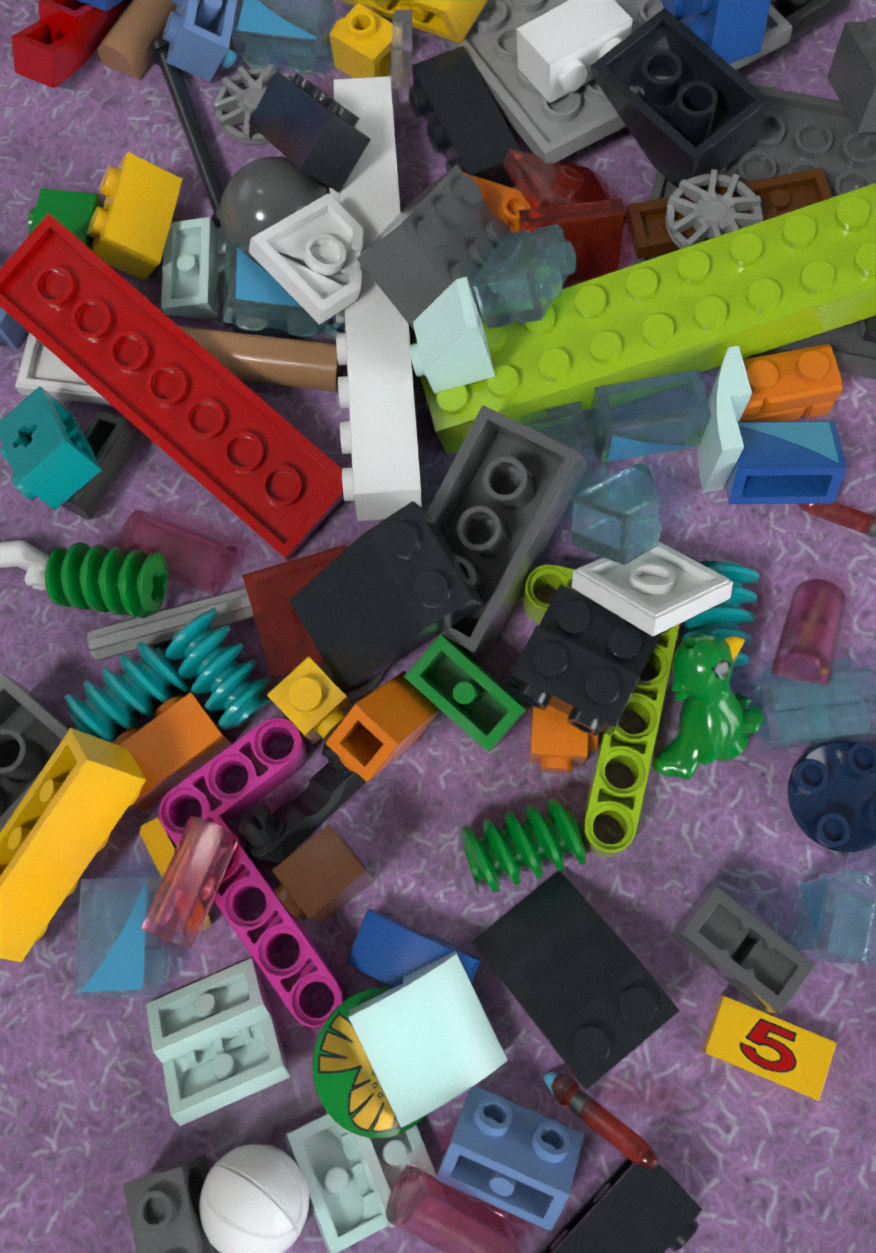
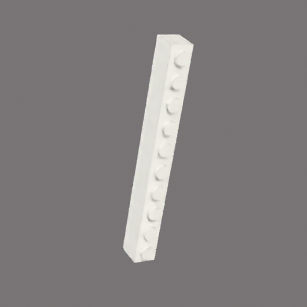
[329,76,422,521]

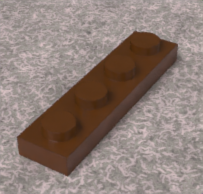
[625,167,832,259]

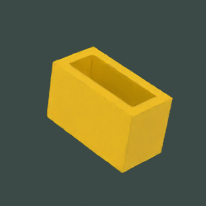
[87,152,182,280]

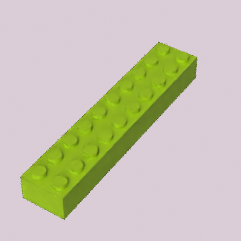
[410,183,876,454]

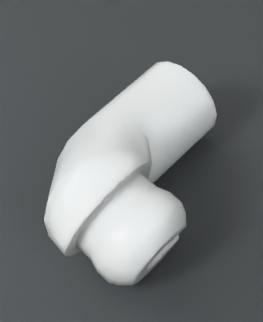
[0,540,50,590]

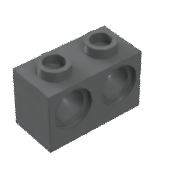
[670,886,816,1014]
[123,1154,220,1253]

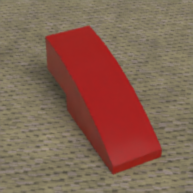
[11,0,128,88]

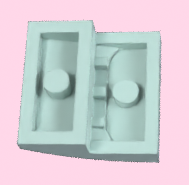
[161,217,267,319]
[698,346,752,492]
[348,951,508,1128]
[146,958,291,1126]
[284,1113,446,1253]

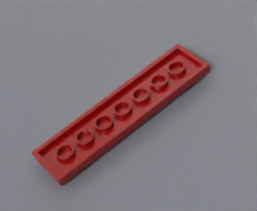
[0,213,344,560]

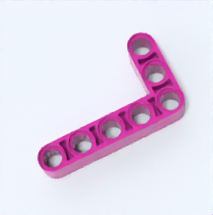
[159,718,348,1028]

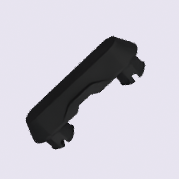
[238,742,366,864]

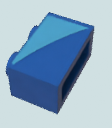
[725,421,847,504]

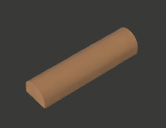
[97,0,177,81]
[179,326,345,393]

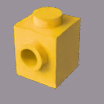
[329,3,405,78]
[267,656,353,744]

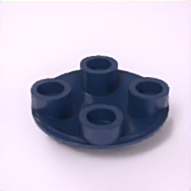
[787,740,876,852]

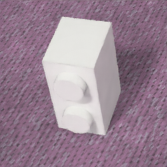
[517,0,633,103]

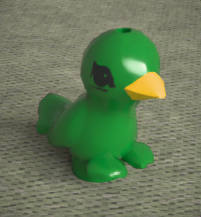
[652,633,765,780]

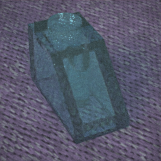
[572,462,662,565]

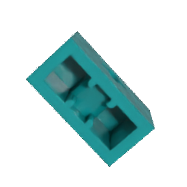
[0,386,102,510]

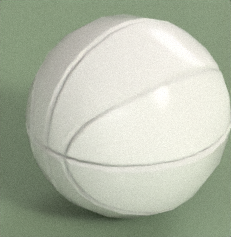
[199,1144,309,1253]

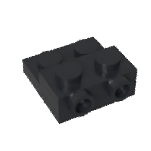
[510,584,661,736]

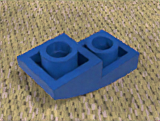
[346,909,481,988]

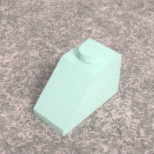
[409,277,495,393]

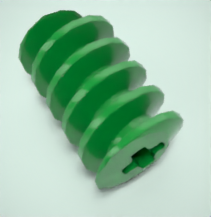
[45,542,169,619]
[460,798,586,893]

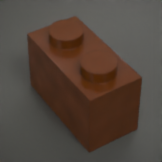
[272,824,375,923]

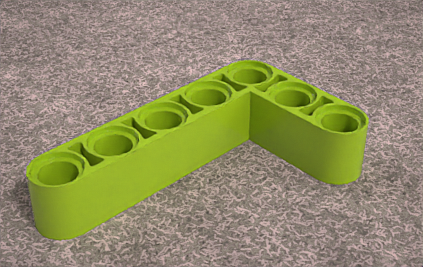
[523,564,680,858]

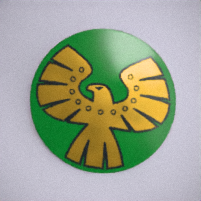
[312,987,426,1138]

